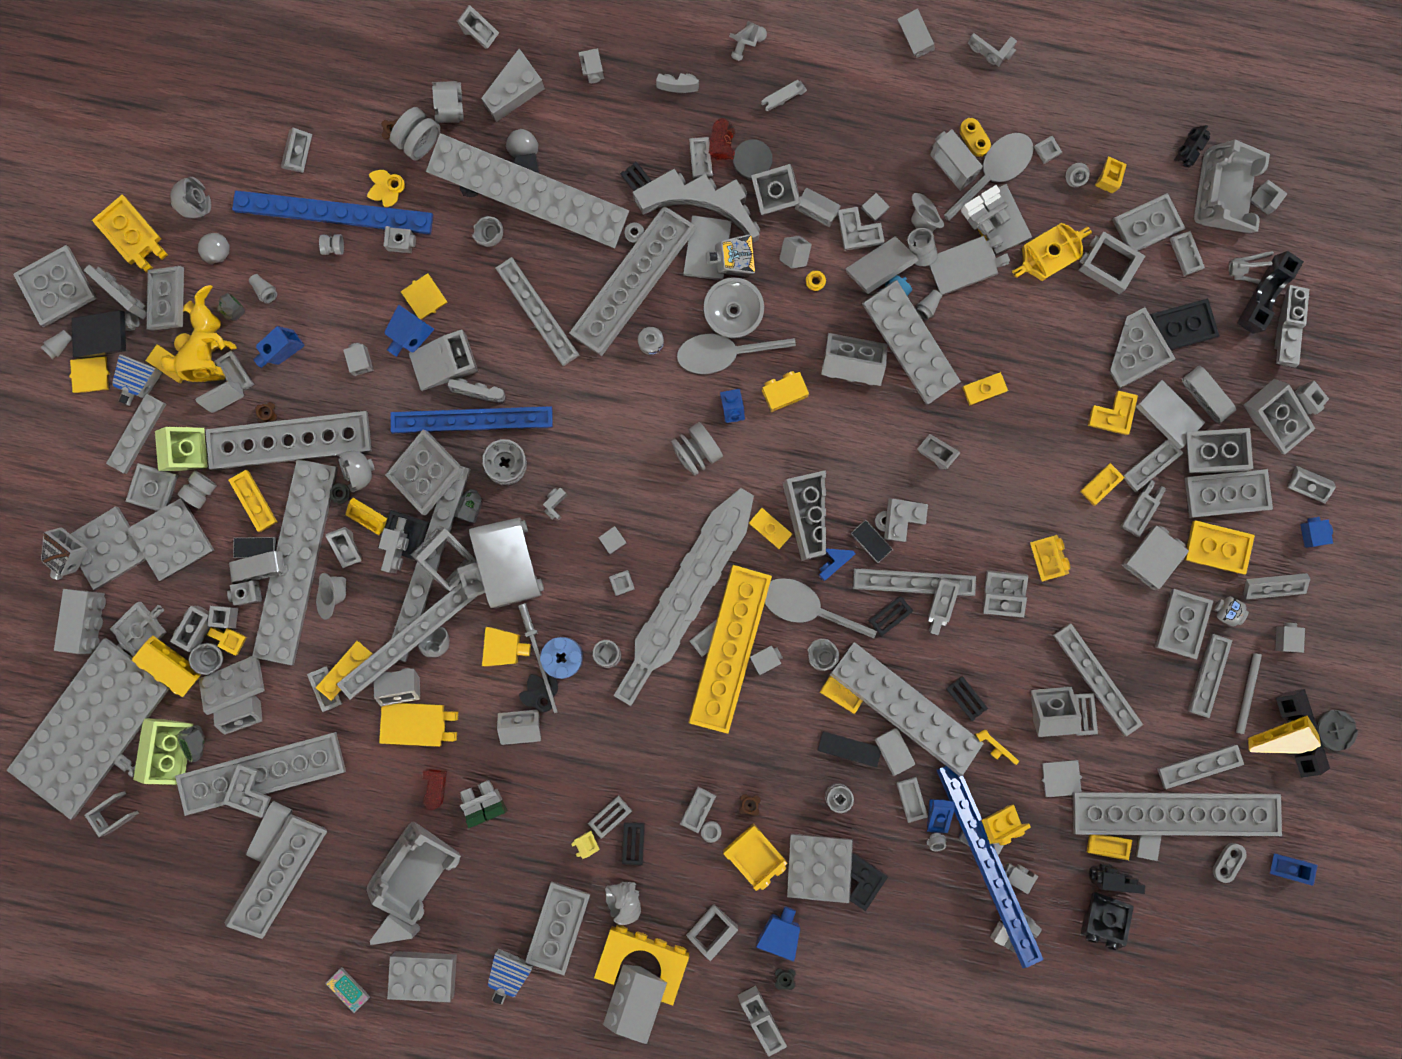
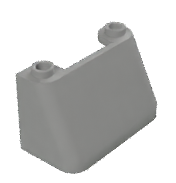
[1194,140,1270,233]
[469,517,544,609]
[367,822,461,926]

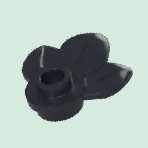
[519,674,558,712]

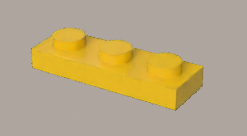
[229,470,278,532]
[316,641,373,701]

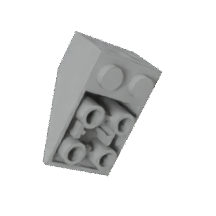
[409,330,479,391]

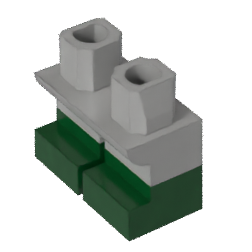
[460,780,507,829]

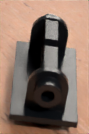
[1174,125,1210,168]

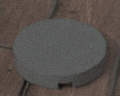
[733,139,772,180]
[1316,710,1358,751]

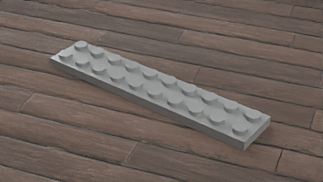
[426,133,629,248]
[252,459,338,665]
[1073,792,1282,836]

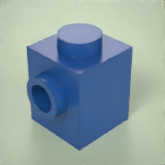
[1300,517,1333,548]

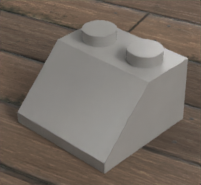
[751,164,800,215]
[1031,687,1082,737]

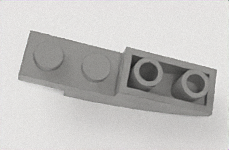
[1274,285,1309,368]

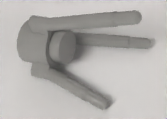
[1229,251,1274,284]

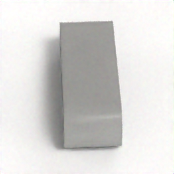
[1182,366,1236,424]
[229,551,285,584]
[246,801,293,862]

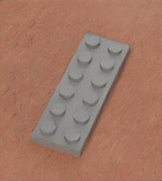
[862,280,961,404]
[224,814,327,939]

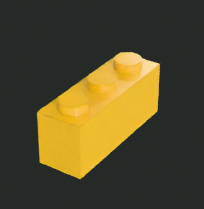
[131,635,202,697]

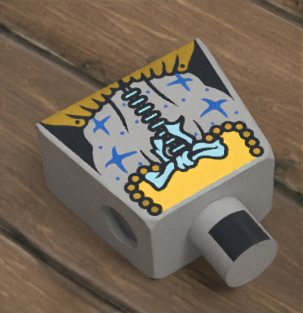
[706,235,755,277]

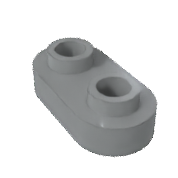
[1213,843,1246,883]

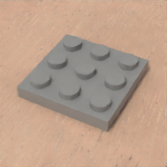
[13,245,97,327]
[386,430,464,515]
[127,498,214,581]
[71,506,146,590]
[787,834,853,903]

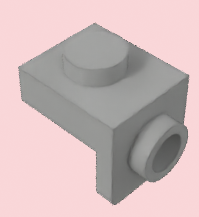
[543,488,567,520]
[457,562,485,598]

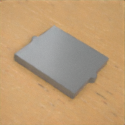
[1041,760,1082,797]

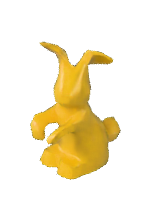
[161,285,237,382]

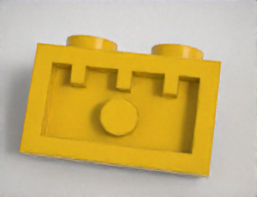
[1030,535,1071,581]
[981,805,1031,846]

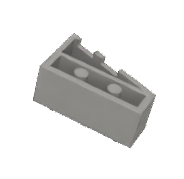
[482,49,545,122]

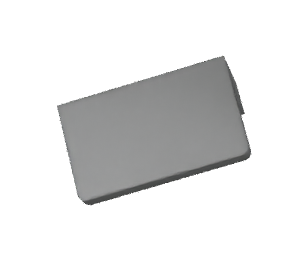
[795,188,841,227]
[497,710,541,745]

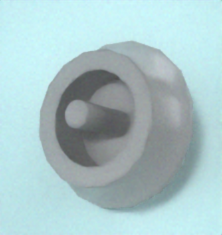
[1065,163,1090,187]

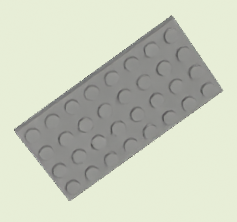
[7,638,170,820]

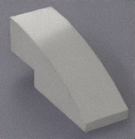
[737,986,787,1056]

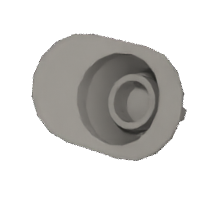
[911,193,944,232]
[316,573,346,620]

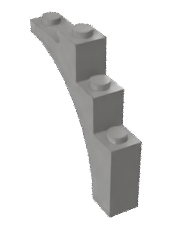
[633,169,761,243]

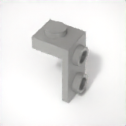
[968,33,1017,67]

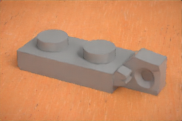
[928,577,960,635]

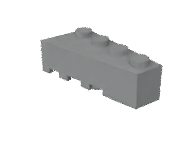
[782,470,826,561]

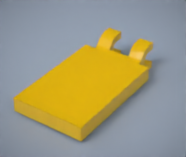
[92,195,168,273]
[379,703,458,747]

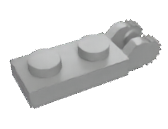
[448,378,506,404]
[1120,480,1166,537]

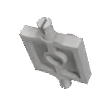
[110,602,167,657]

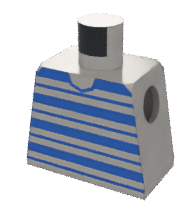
[112,354,162,406]
[488,949,533,1004]

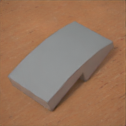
[656,73,699,93]

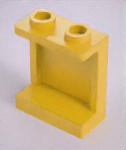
[723,823,787,891]

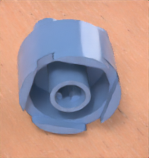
[540,637,583,679]

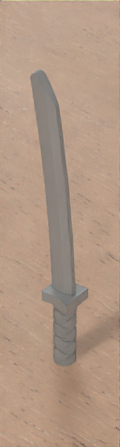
[518,603,558,714]

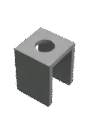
[85,791,139,837]

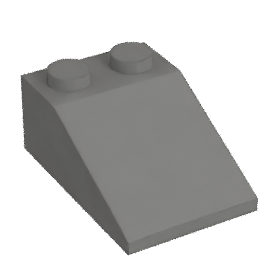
[1244,379,1315,455]
[1186,428,1253,473]

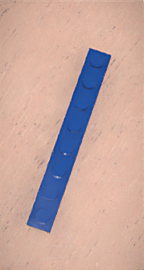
[390,406,553,433]

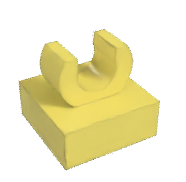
[571,831,600,859]

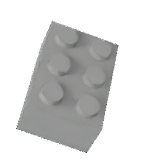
[54,589,106,654]
[387,951,457,1002]

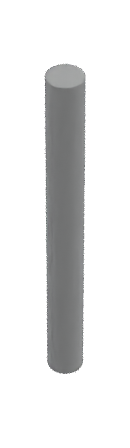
[1236,653,1262,734]

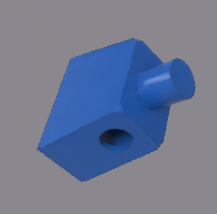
[385,305,434,357]
[254,326,305,368]
[756,906,800,961]

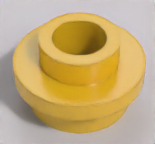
[806,271,826,291]

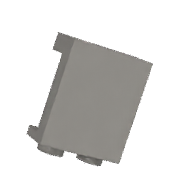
[1121,526,1189,590]

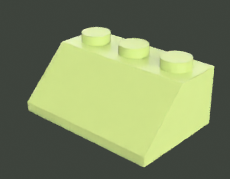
[133,718,193,785]

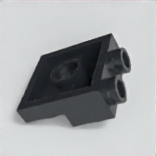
[1089,863,1145,894]
[1081,892,1134,951]

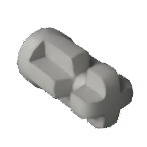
[113,754,136,777]

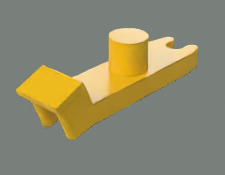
[974,730,1019,765]

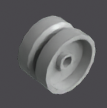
[390,107,441,160]

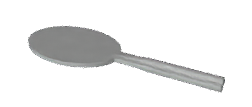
[944,133,1033,221]
[677,334,796,374]
[765,578,877,638]

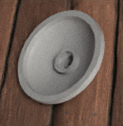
[704,278,764,338]

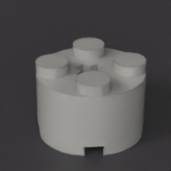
[432,81,464,123]

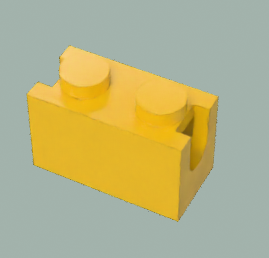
[762,371,809,412]

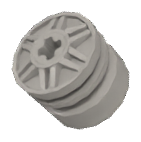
[671,422,723,476]
[482,439,527,485]

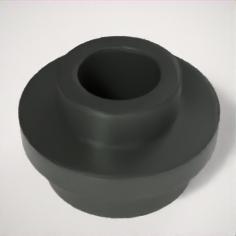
[330,483,350,504]

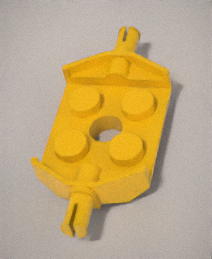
[1012,223,1092,281]

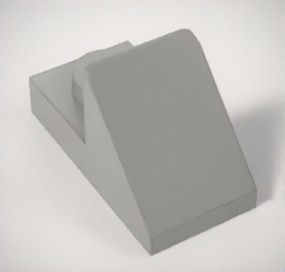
[457,5,499,49]
[917,434,960,469]
[326,527,362,568]

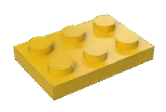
[1184,520,1255,575]

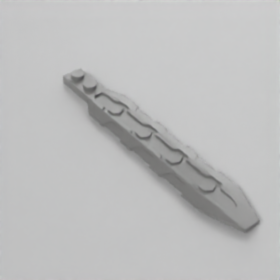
[614,488,754,706]

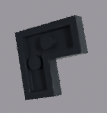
[850,852,888,911]

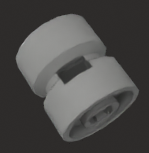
[907,228,938,266]
[177,471,217,509]
[593,640,621,668]
[825,783,854,813]

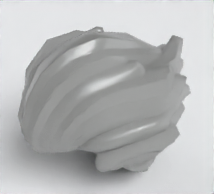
[605,882,641,925]

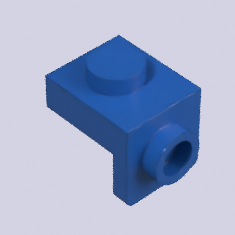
[720,389,745,423]

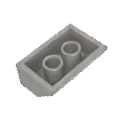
[821,333,888,386]
[603,965,667,1044]

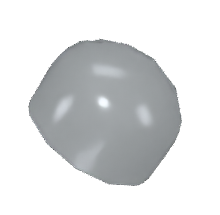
[506,129,538,158]
[472,216,503,247]
[198,233,230,265]
[418,627,450,658]
[807,638,839,671]
[188,643,224,675]

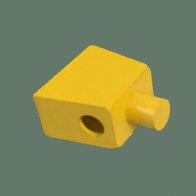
[482,627,531,666]

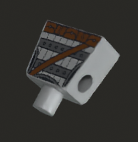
[41,527,88,580]

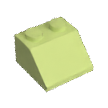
[155,427,208,471]

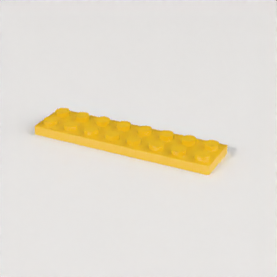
[688,565,772,734]

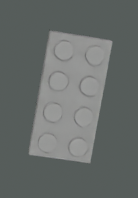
[1185,469,1273,518]
[525,881,590,975]

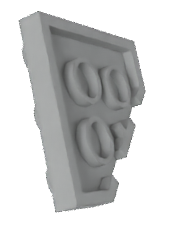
[1110,307,1176,389]

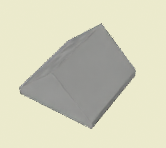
[370,914,420,945]

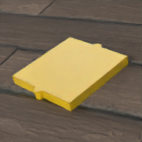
[401,273,448,320]
[69,356,110,393]

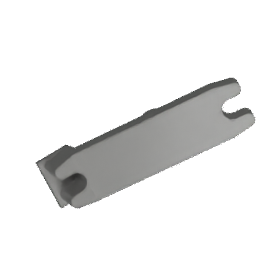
[761,80,807,111]

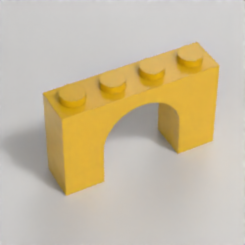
[594,925,689,1006]

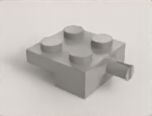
[379,517,409,574]

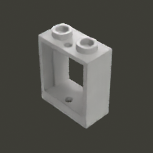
[930,129,983,191]
[1079,231,1145,295]
[411,526,477,591]

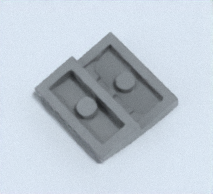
[983,570,1028,618]

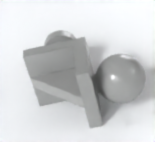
[729,21,767,61]

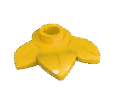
[367,170,405,208]

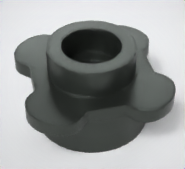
[775,968,796,990]

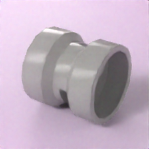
[319,234,344,255]

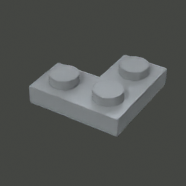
[837,207,884,251]
[884,499,928,542]
[223,764,271,818]

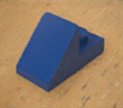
[818,549,856,581]
[927,799,955,833]
[1270,853,1318,886]

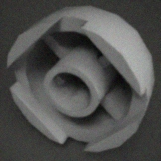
[170,177,211,219]
[338,451,375,492]

